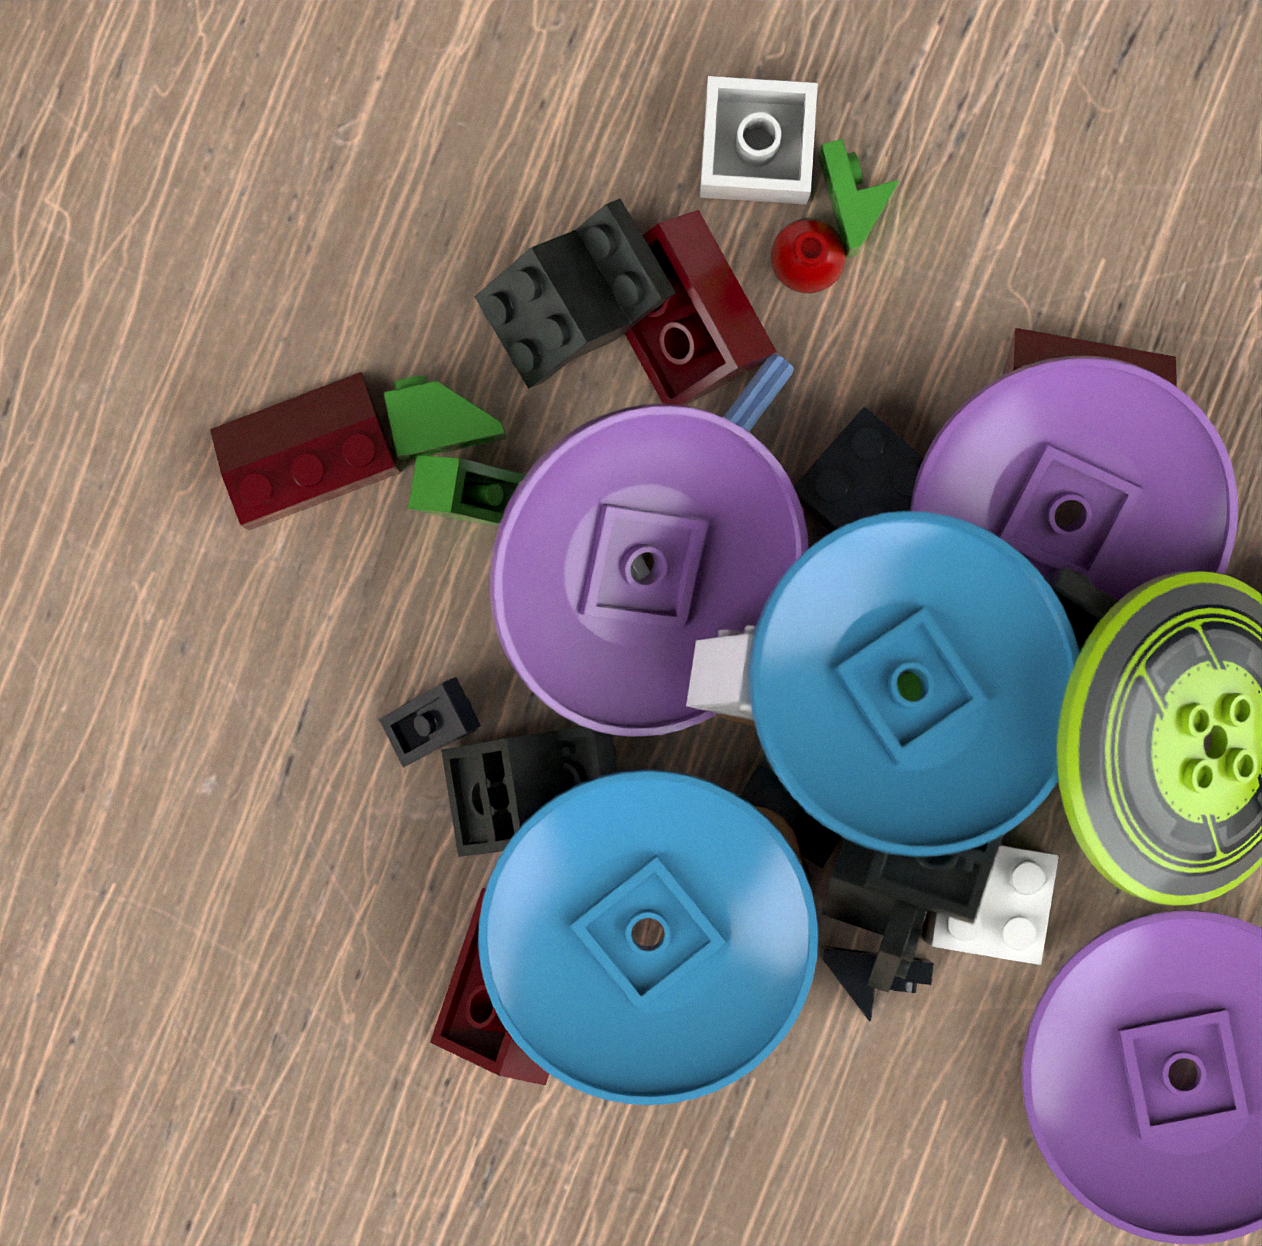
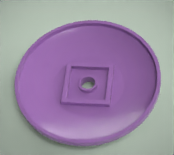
[910,356,1238,600]
[490,404,809,737]
[1021,910,1262,1244]

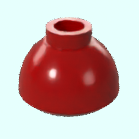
[771,218,846,294]

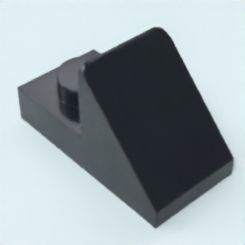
[379,677,481,768]
[739,765,842,868]
[820,945,934,1022]

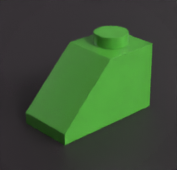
[383,376,506,462]
[408,455,526,526]

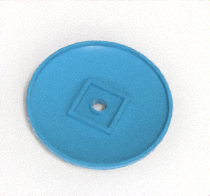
[749,511,1079,856]
[478,769,818,1105]

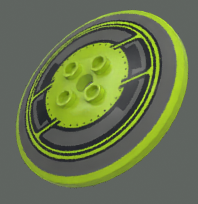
[1057,571,1262,905]

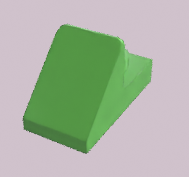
[818,139,899,258]

